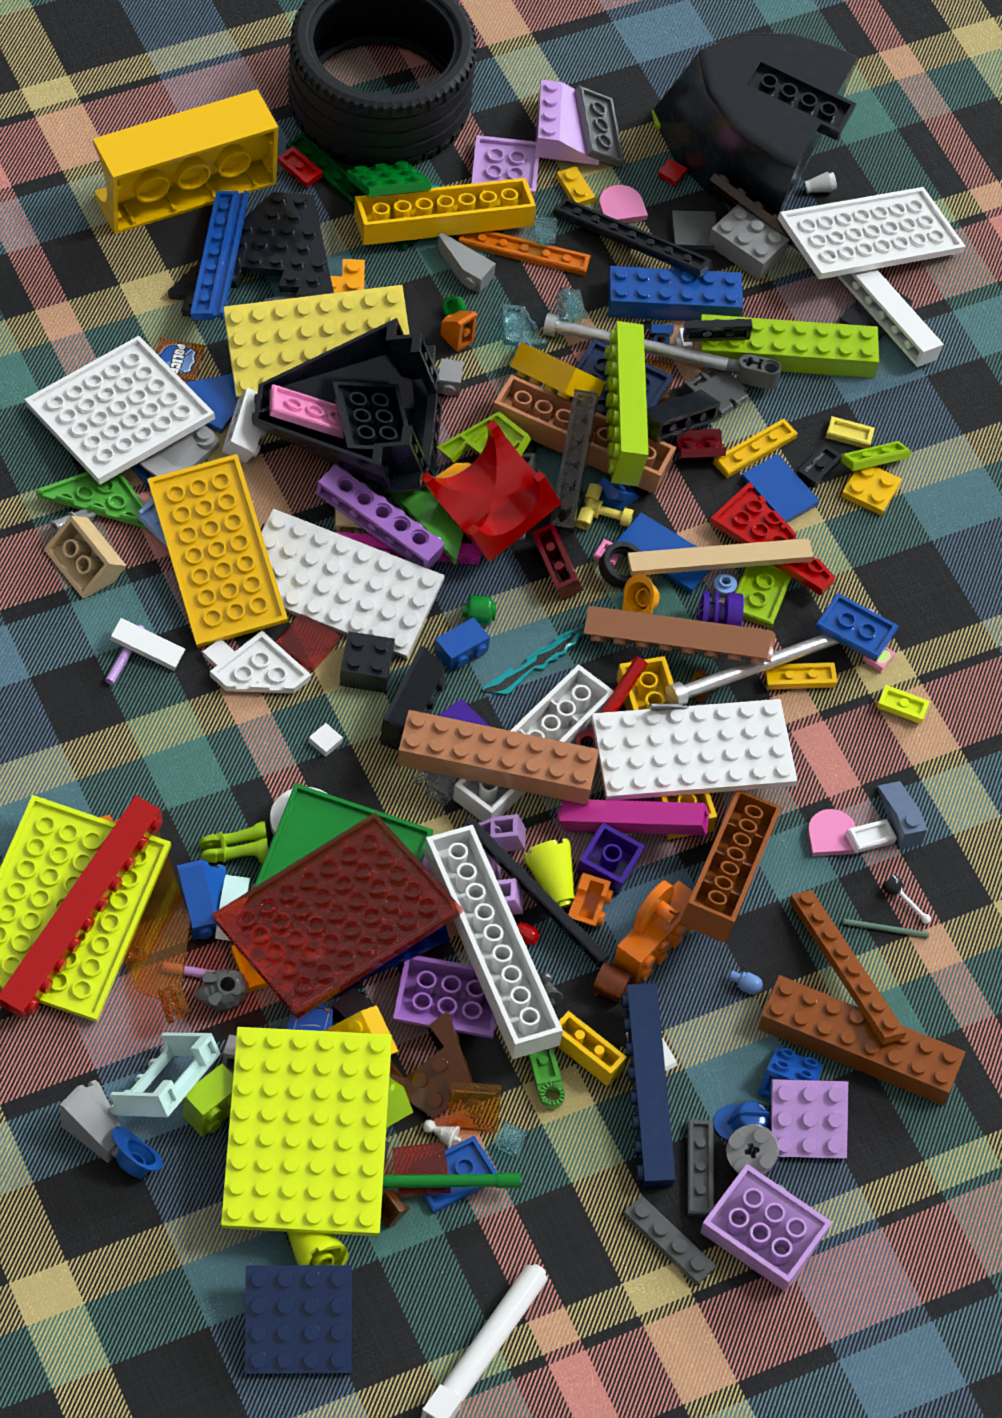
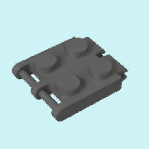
[683,368,749,417]

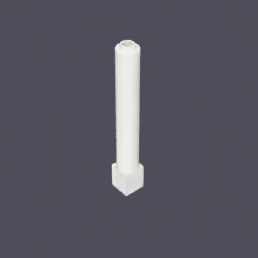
[421,1264,548,1418]

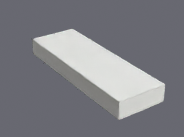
[110,618,185,671]

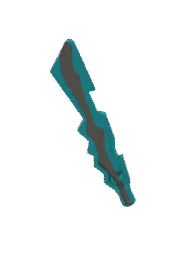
[483,624,585,695]

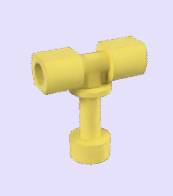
[576,483,634,530]

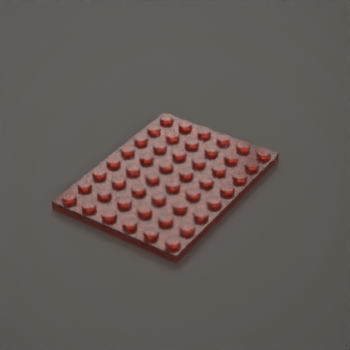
[212,813,463,1019]

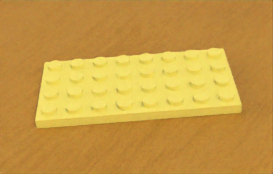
[223,285,409,398]

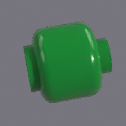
[462,595,496,626]

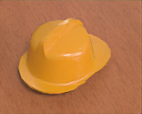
[622,574,660,614]

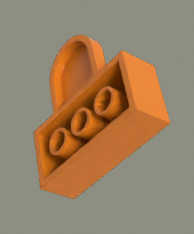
[613,880,693,984]

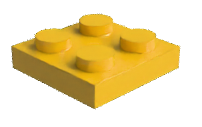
[841,466,902,516]

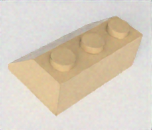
[44,515,127,598]

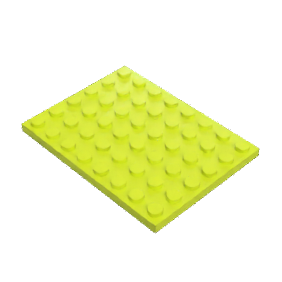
[0,795,171,1022]
[221,1027,392,1236]

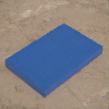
[742,454,820,523]
[815,593,899,662]
[407,1136,497,1214]

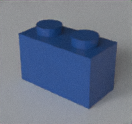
[434,617,490,671]

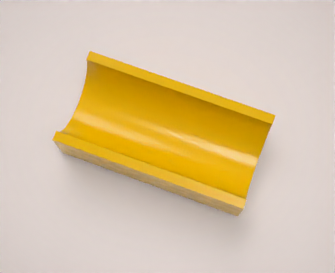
[93,89,278,235]

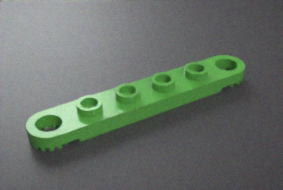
[528,1048,565,1109]

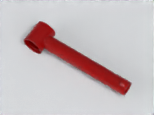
[576,656,648,749]

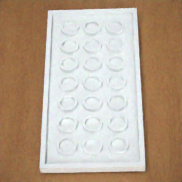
[778,187,966,279]
[262,509,445,659]
[592,699,797,800]

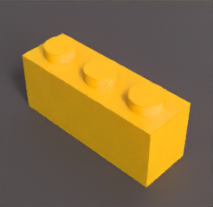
[557,1011,627,1087]

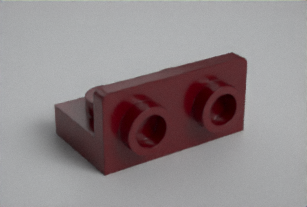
[676,429,726,458]

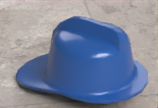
[713,1101,771,1140]
[112,1126,163,1179]

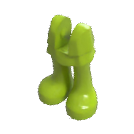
[199,821,269,865]

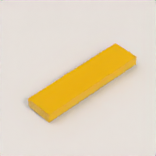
[713,418,798,478]

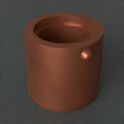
[592,961,632,1003]

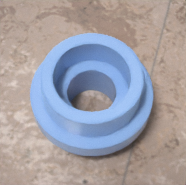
[714,574,737,596]

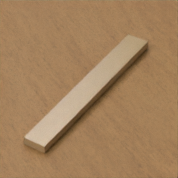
[627,538,814,576]

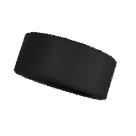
[599,541,641,588]

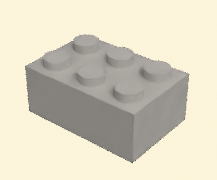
[709,204,789,280]

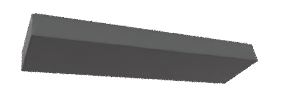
[687,1119,714,1218]

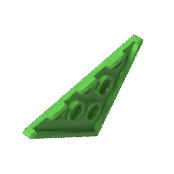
[36,472,149,530]
[384,489,464,564]

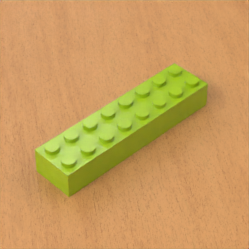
[698,314,879,378]
[604,321,649,486]

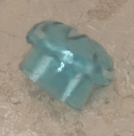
[557,286,587,323]

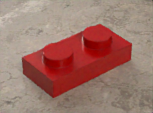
[277,146,323,188]

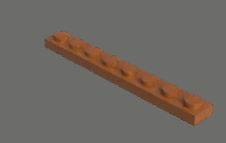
[789,890,906,1044]

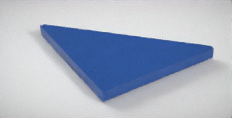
[185,374,239,434]

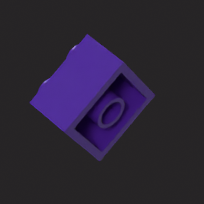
[576,822,645,895]

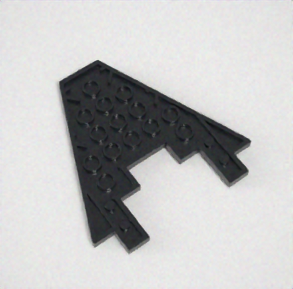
[168,192,334,317]

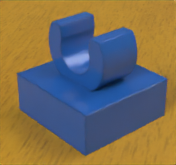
[649,324,674,344]

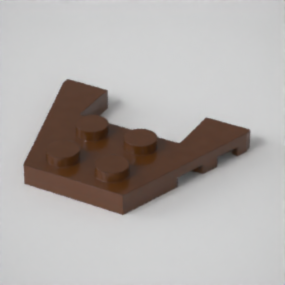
[390,1011,475,1118]

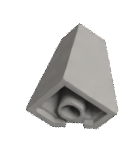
[60,1080,121,1163]

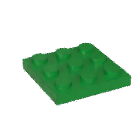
[347,161,431,197]

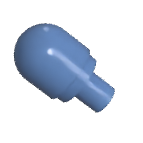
[728,970,763,995]

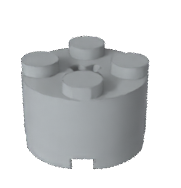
[726,1124,780,1174]

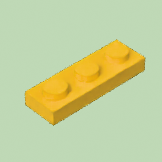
[764,663,838,690]

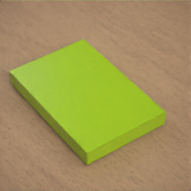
[736,565,792,629]

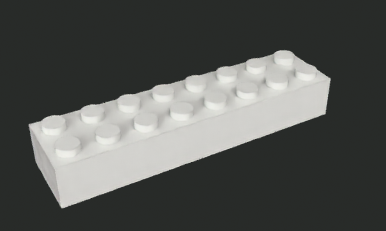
[453,664,613,822]

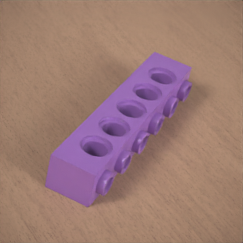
[316,464,445,569]

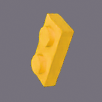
[556,166,595,206]

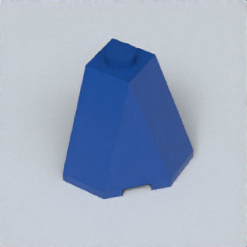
[177,860,226,940]

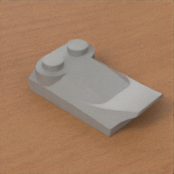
[139,425,219,476]

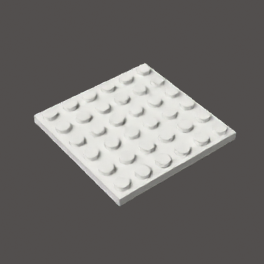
[25,336,215,485]

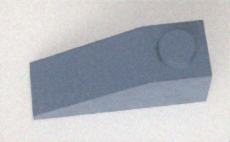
[877,781,927,849]

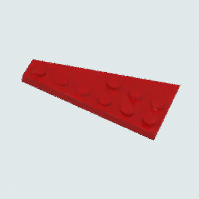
[709,482,836,596]

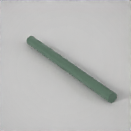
[843,919,929,938]

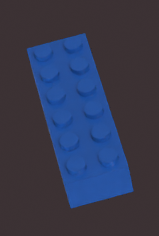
[607,266,743,321]

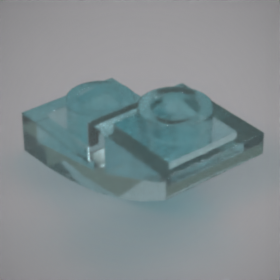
[533,215,557,246]

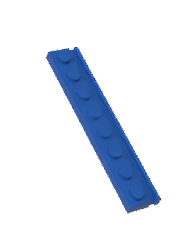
[190,190,249,320]

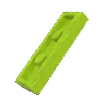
[841,441,911,471]

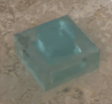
[493,1121,528,1157]

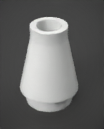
[804,171,837,194]

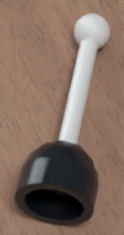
[882,874,931,924]

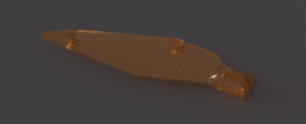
[125,831,190,1024]

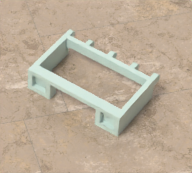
[109,1032,221,1117]

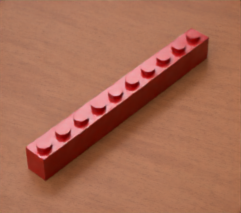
[0,795,163,1020]

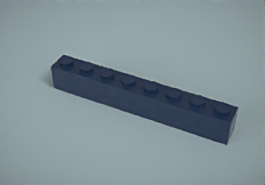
[621,983,676,1188]

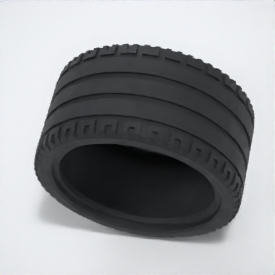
[288,0,477,167]

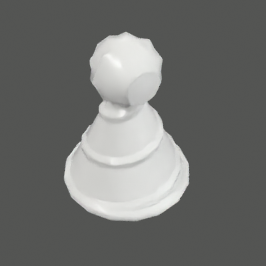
[422,1120,461,1149]

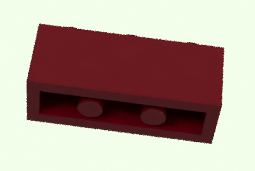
[532,523,584,600]

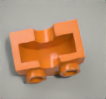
[568,873,614,927]

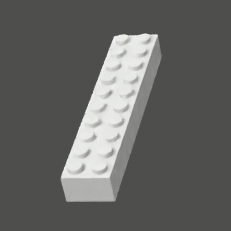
[424,825,563,1059]

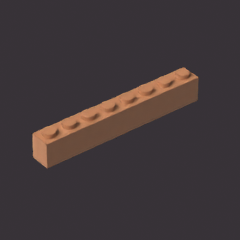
[584,606,776,665]

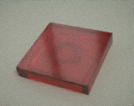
[276,613,340,672]
[392,1142,451,1199]

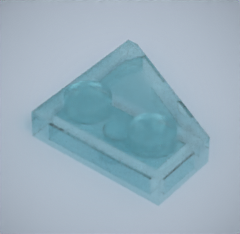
[501,304,547,349]

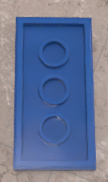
[616,513,711,594]

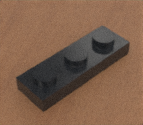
[683,318,753,342]

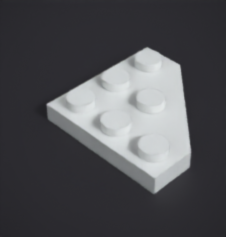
[210,631,311,694]

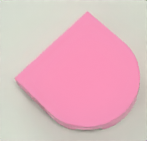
[599,185,648,223]
[808,809,859,857]

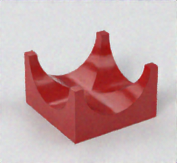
[421,420,562,562]

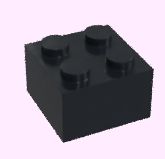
[339,631,395,693]

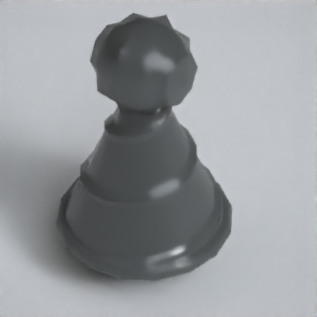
[539,972,563,1007]

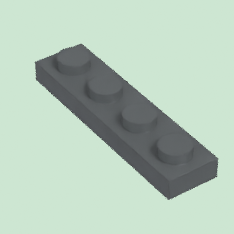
[623,1196,716,1286]

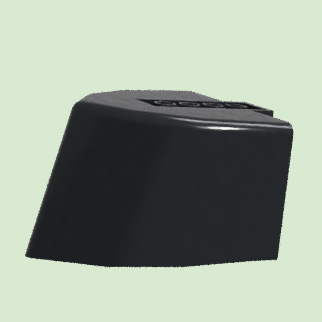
[651,33,858,216]

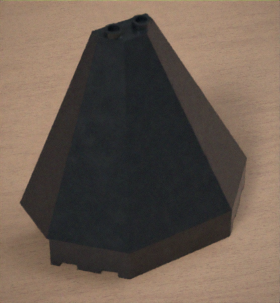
[252,318,442,493]

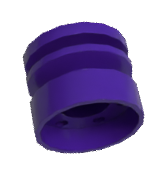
[696,590,744,626]

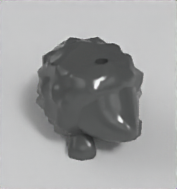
[194,968,249,1013]

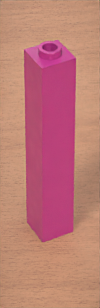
[557,800,709,836]

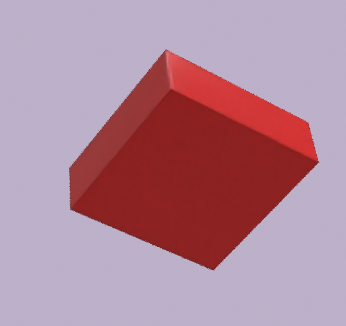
[657,159,687,186]

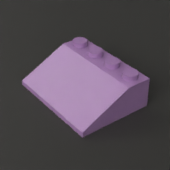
[534,80,599,165]
[701,1164,832,1292]

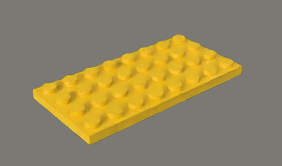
[148,454,288,648]

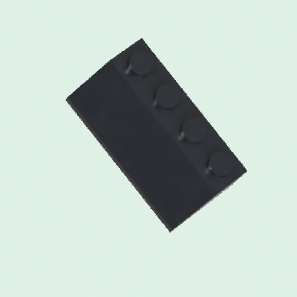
[380,645,447,751]

